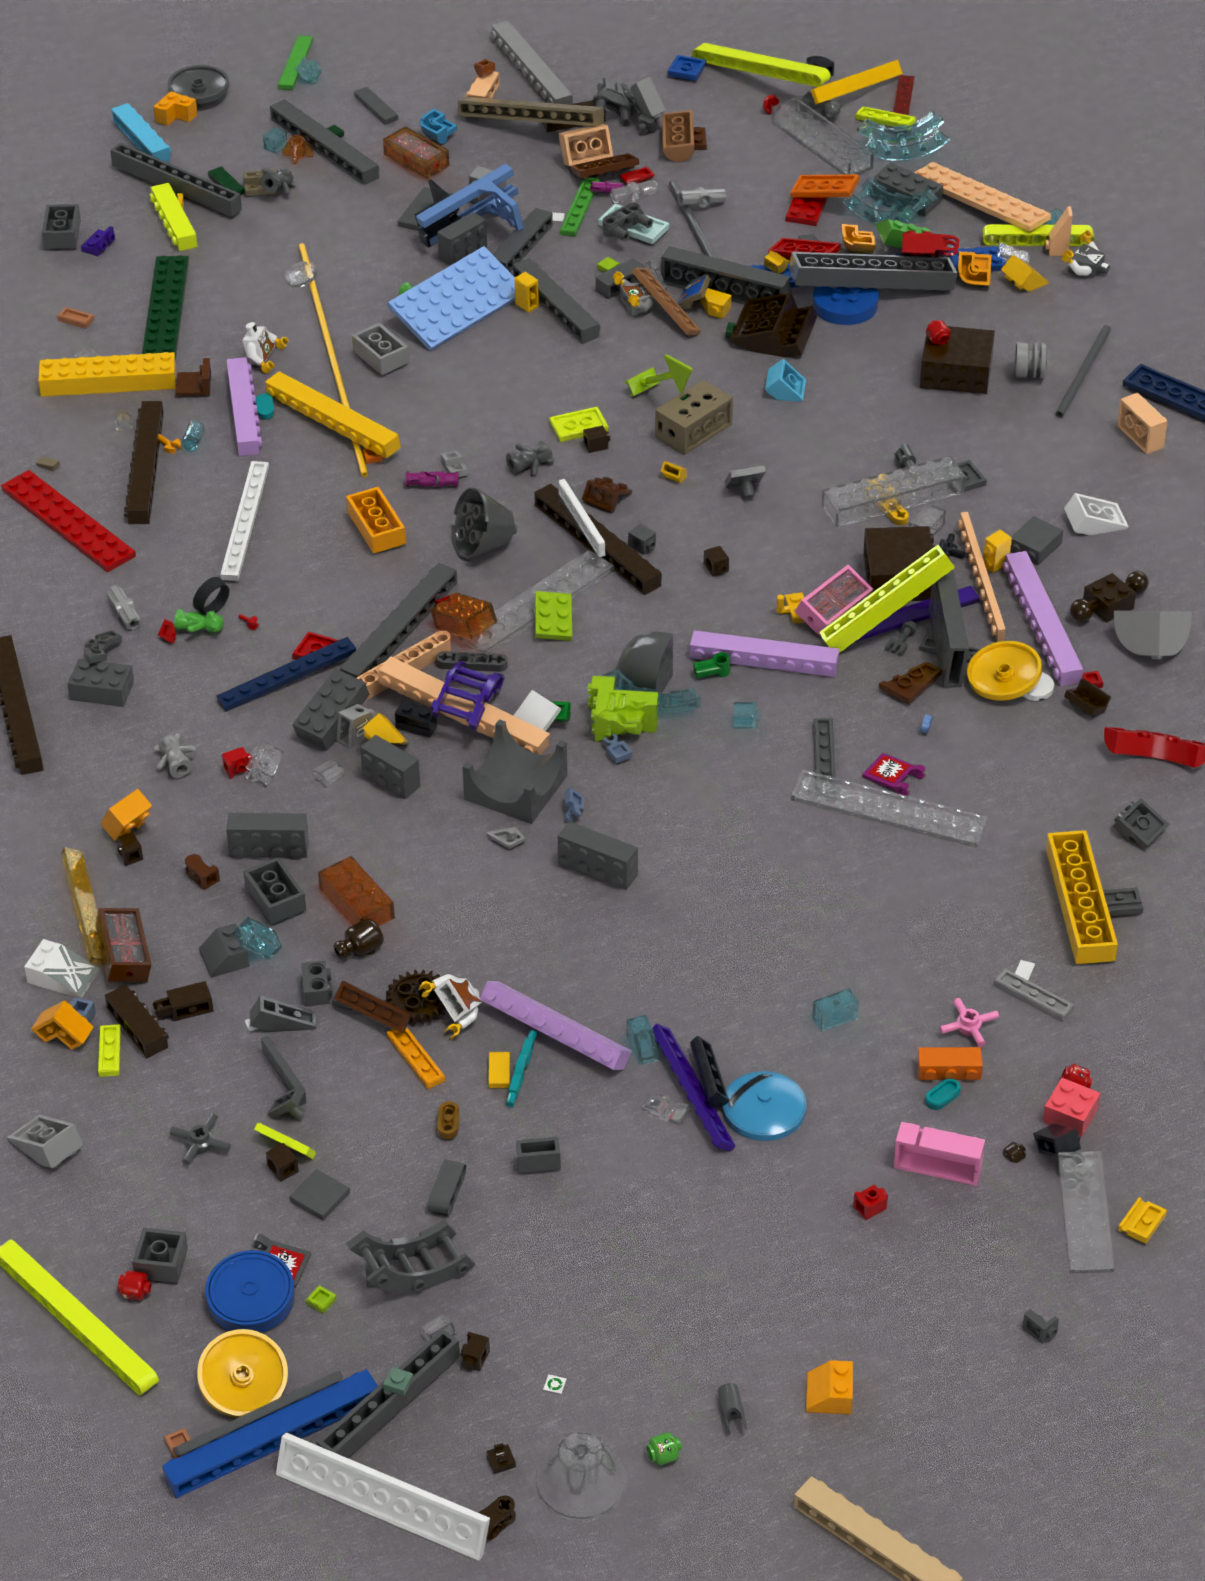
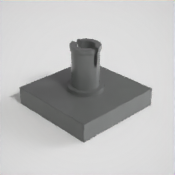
[725,466,766,498]

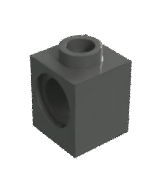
[628,524,656,555]

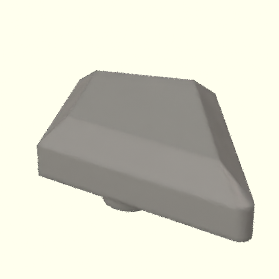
[487,827,526,849]

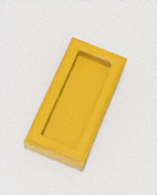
[489,1052,510,1088]

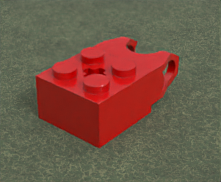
[901,231,959,257]

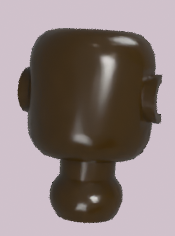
[333,918,384,959]

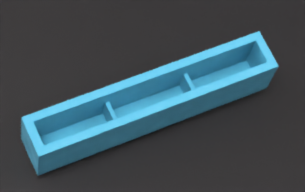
[111,103,171,162]

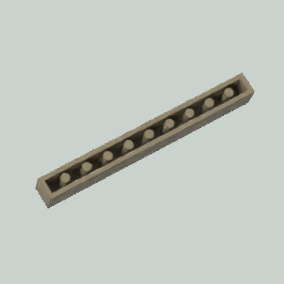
[457,97,604,126]

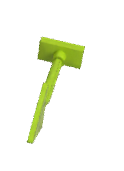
[624,354,693,397]

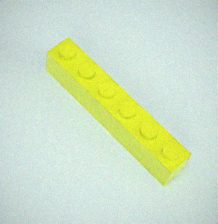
[149,183,198,251]

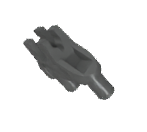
[593,78,632,126]

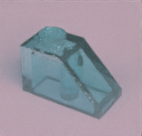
[627,1015,659,1065]

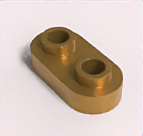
[437,1101,460,1139]

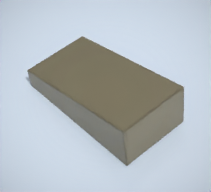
[36,457,60,472]

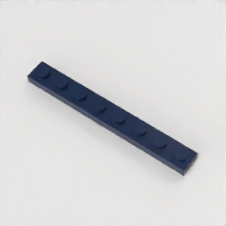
[216,637,356,712]

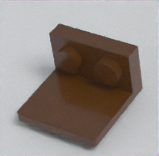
[176,358,211,396]
[582,477,633,512]

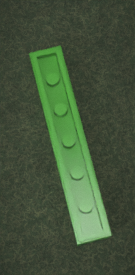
[278,35,313,90]
[560,177,600,237]

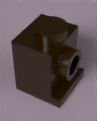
[117,832,143,866]
[461,1331,490,1371]

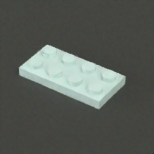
[598,204,669,244]

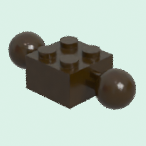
[1070,571,1149,623]

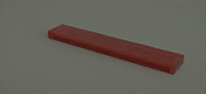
[891,75,915,132]

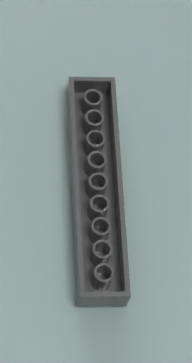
[789,252,957,291]

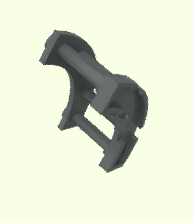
[346,1219,475,1292]

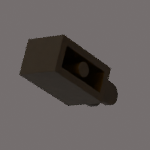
[153,981,214,1022]

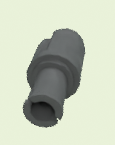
[894,443,919,478]

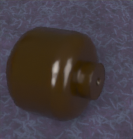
[1003,1142,1026,1163]

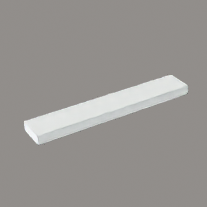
[558,479,605,557]

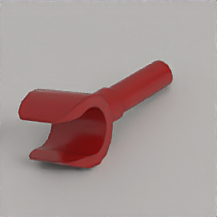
[238,614,259,630]

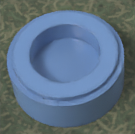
[920,714,933,734]

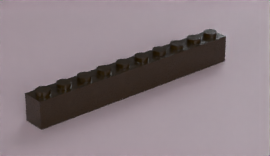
[124,401,164,524]
[534,484,662,595]
[0,635,44,775]

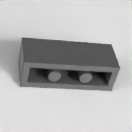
[595,258,646,299]

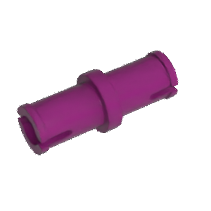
[590,181,623,194]

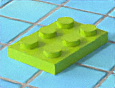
[535,591,572,641]

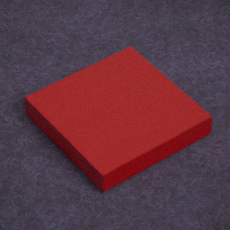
[292,631,338,668]

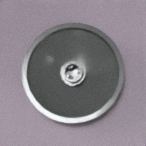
[168,65,229,104]

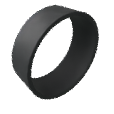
[193,577,230,615]

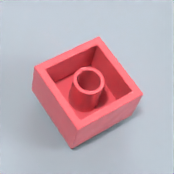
[1043,1078,1100,1138]

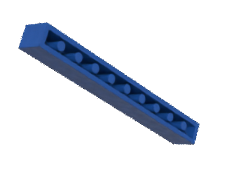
[162,1369,378,1498]

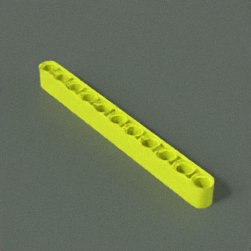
[692,43,831,87]
[0,1239,159,1395]

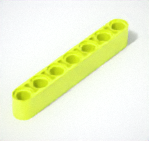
[982,224,1094,246]

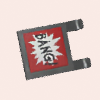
[254,1234,311,1288]

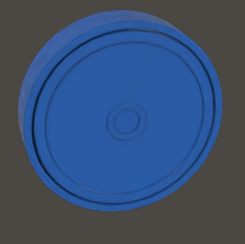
[813,286,879,325]
[205,1250,295,1333]

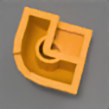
[841,224,875,254]
[958,251,992,286]

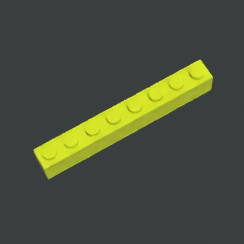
[819,545,955,653]

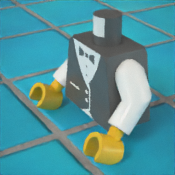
[1062,230,1110,278]

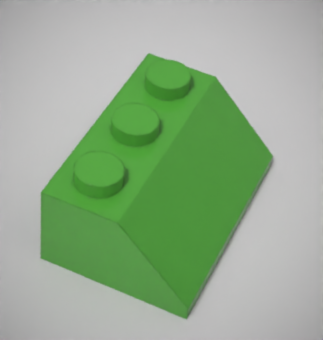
[876,219,930,248]

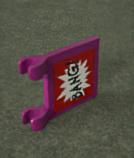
[862,753,926,797]

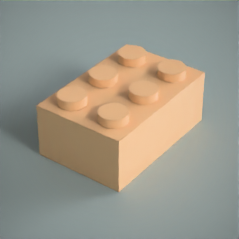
[558,124,613,166]
[1117,393,1168,454]

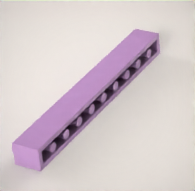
[1003,551,1083,686]

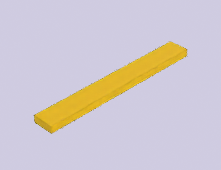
[811,60,903,105]

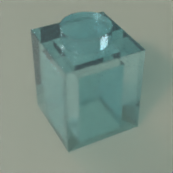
[263,127,288,154]
[733,702,760,729]

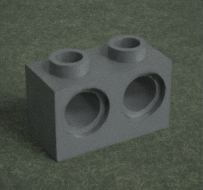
[301,961,333,1006]

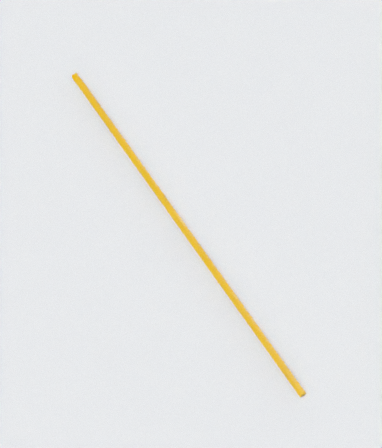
[299,243,368,477]

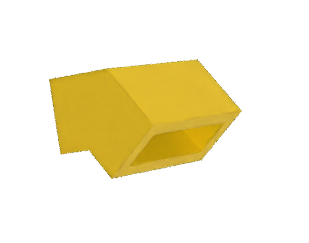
[764,251,790,274]
[660,461,687,483]

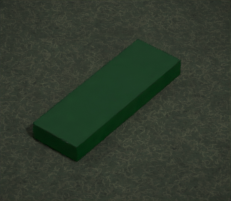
[208,166,245,195]

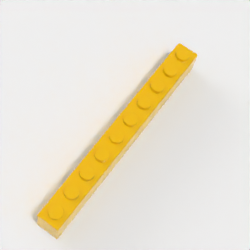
[265,371,401,459]

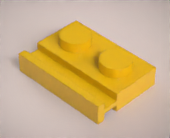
[1118,1197,1167,1244]

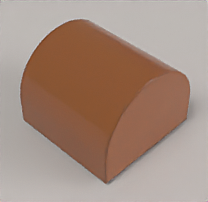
[474,59,495,77]

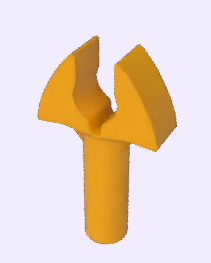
[158,434,181,453]

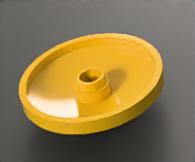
[967,641,1042,701]
[197,1329,288,1418]

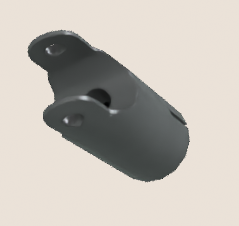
[718,1383,746,1434]

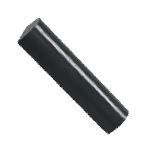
[690,1036,729,1108]

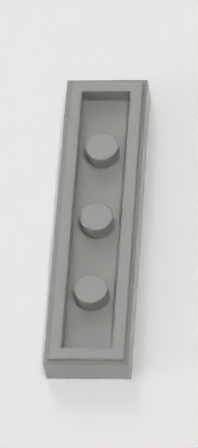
[994,969,1074,1022]

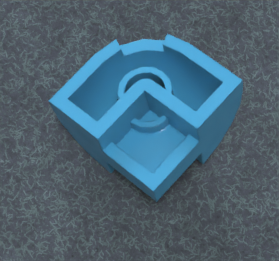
[420,108,457,144]

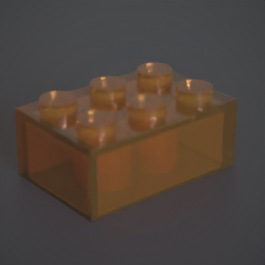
[430,593,497,639]

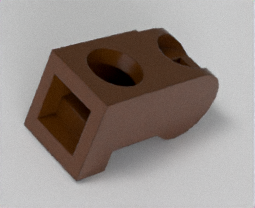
[185,854,220,890]

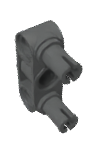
[602,203,653,241]

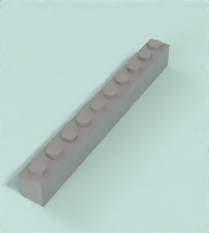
[491,21,572,104]

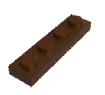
[334,981,412,1033]

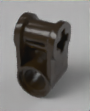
[478,1495,516,1540]

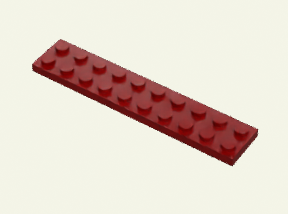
[1,470,136,572]

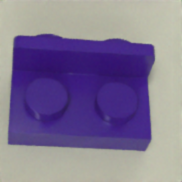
[81,226,115,256]

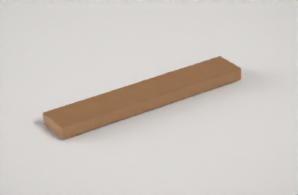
[632,268,701,335]

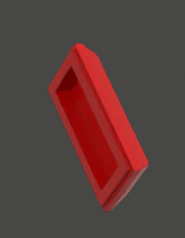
[620,166,655,186]

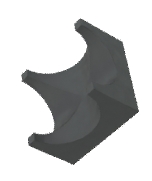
[462,719,567,824]

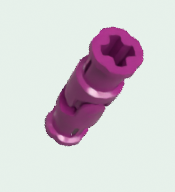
[406,471,459,487]

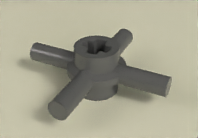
[170,1113,231,1165]

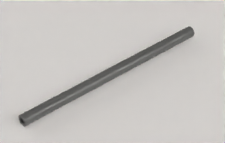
[669,179,716,258]
[1055,325,1111,418]

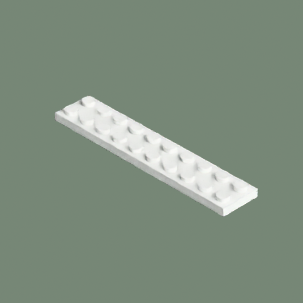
[276,1433,490,1561]

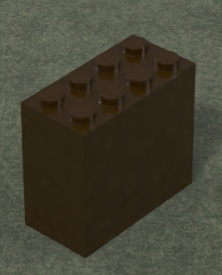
[920,326,995,394]
[863,526,935,601]

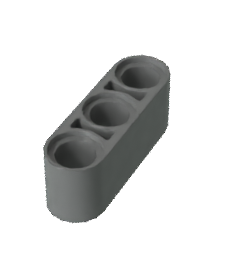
[427,1160,466,1215]

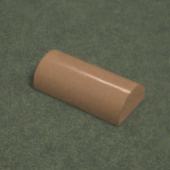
[662,110,694,162]

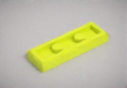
[98,1024,121,1077]
[254,1123,316,1159]

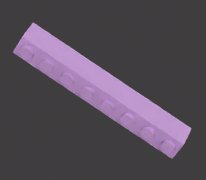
[226,357,262,456]
[690,630,839,677]
[480,981,632,1070]

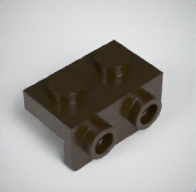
[1064,679,1111,716]

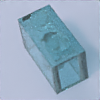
[235,917,282,960]
[812,988,859,1031]

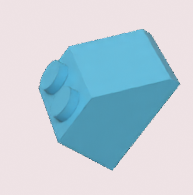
[765,359,806,402]

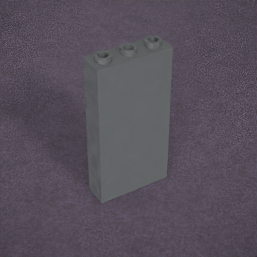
[928,570,969,687]

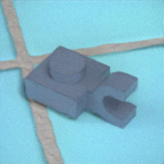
[565,787,584,822]

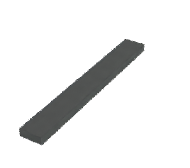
[173,1370,344,1456]

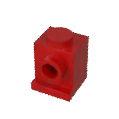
[222,747,253,779]
[853,1184,888,1220]

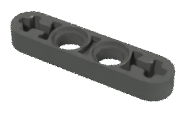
[436,651,508,672]

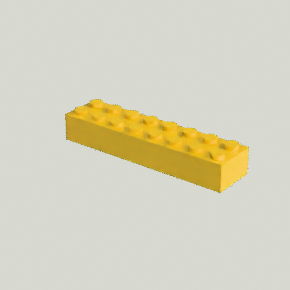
[38,352,176,397]
[1046,830,1118,964]

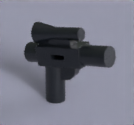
[939,533,966,558]

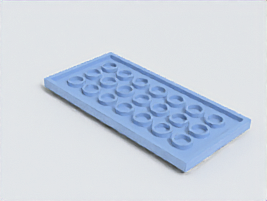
[387,246,515,351]

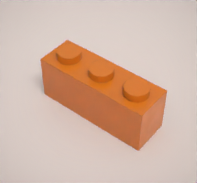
[917,1047,983,1080]

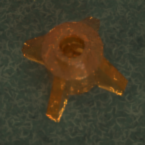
[282,135,314,164]

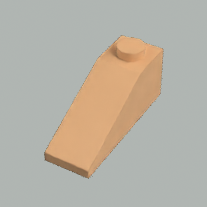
[1045,206,1073,256]

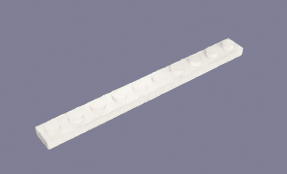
[220,461,269,581]

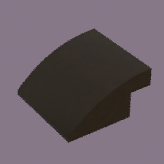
[730,292,817,356]

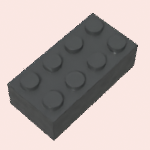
[872,162,944,217]
[292,668,370,750]
[226,813,309,858]
[557,821,638,890]

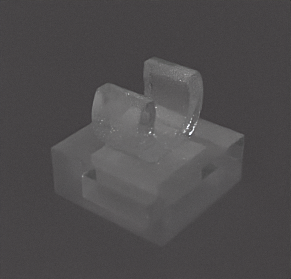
[872,239,889,255]

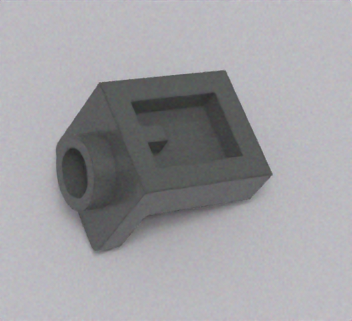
[1022,1309,1059,1343]

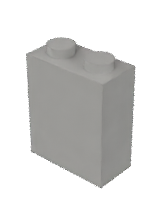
[630,76,665,120]

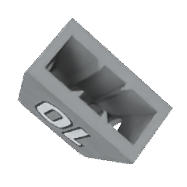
[337,704,376,749]

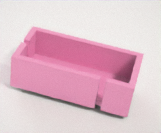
[894,1122,985,1186]

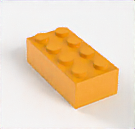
[346,486,406,554]

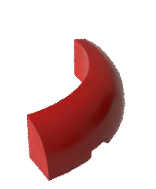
[1104,727,1205,768]

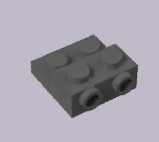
[1113,798,1169,849]

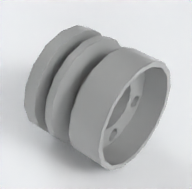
[1014,342,1048,379]

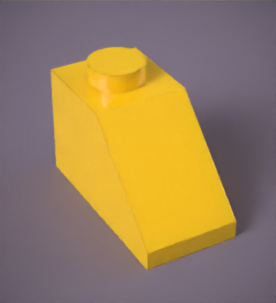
[700,288,732,319]

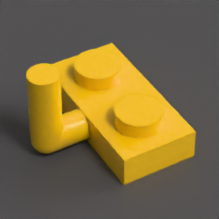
[776,592,805,624]

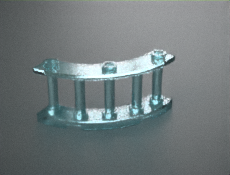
[857,111,950,160]
[843,176,938,224]

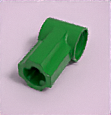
[693,652,731,679]

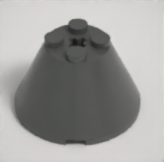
[452,488,517,559]

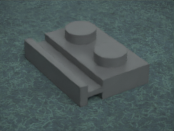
[1103,887,1144,916]

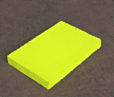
[549,407,609,442]

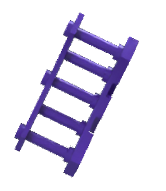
[431,661,505,731]

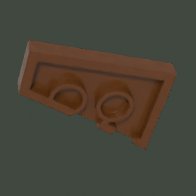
[879,662,942,704]

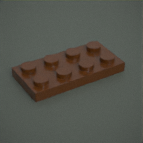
[570,153,639,179]

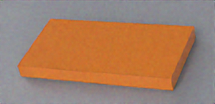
[790,174,860,198]

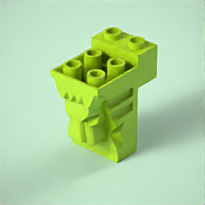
[588,676,658,742]

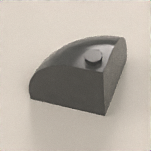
[616,632,673,699]

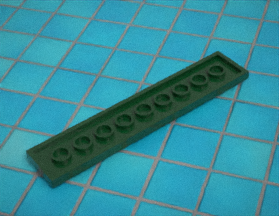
[142,255,189,360]

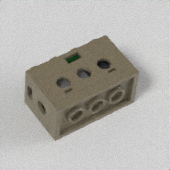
[655,380,733,455]

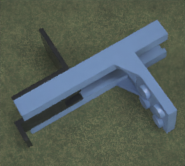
[414,163,524,248]

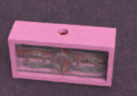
[795,565,873,637]

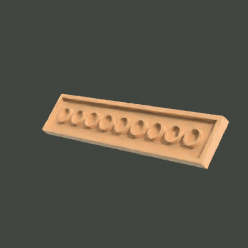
[914,162,1051,232]

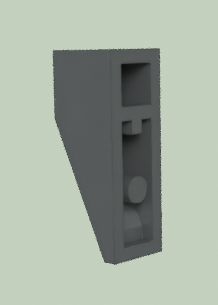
[250,996,317,1031]

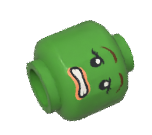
[646,1432,682,1466]

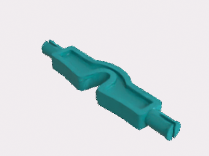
[505,1030,537,1107]

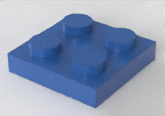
[668,55,706,81]

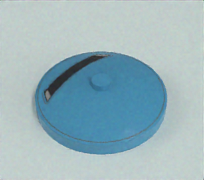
[722,1071,806,1141]

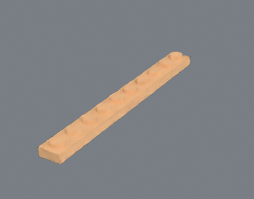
[957,512,1006,642]

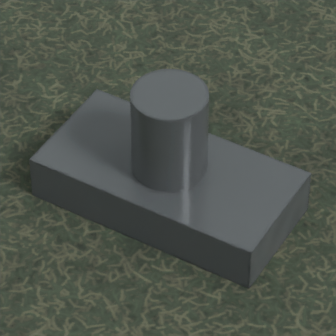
[267,1086,305,1120]

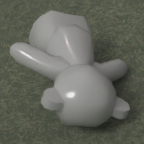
[154,733,196,778]

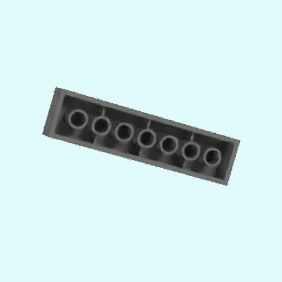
[661,246,790,304]

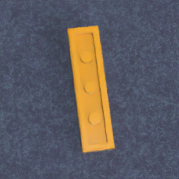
[387,1027,446,1089]

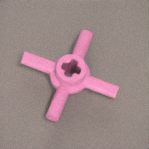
[939,998,999,1047]

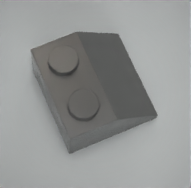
[199,923,250,978]

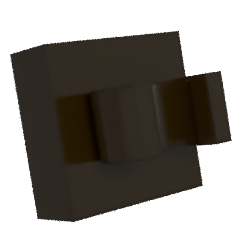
[487,1443,516,1474]

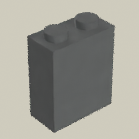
[1010,516,1063,565]

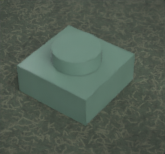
[383,1367,413,1396]

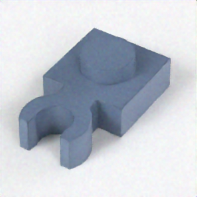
[603,734,633,763]

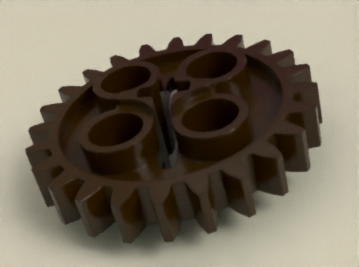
[386,970,447,1025]

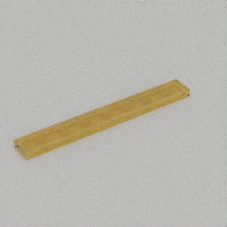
[62,847,104,965]

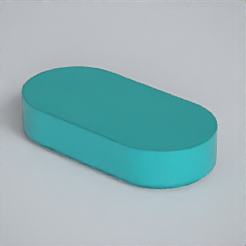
[256,394,274,419]
[925,1079,961,1110]

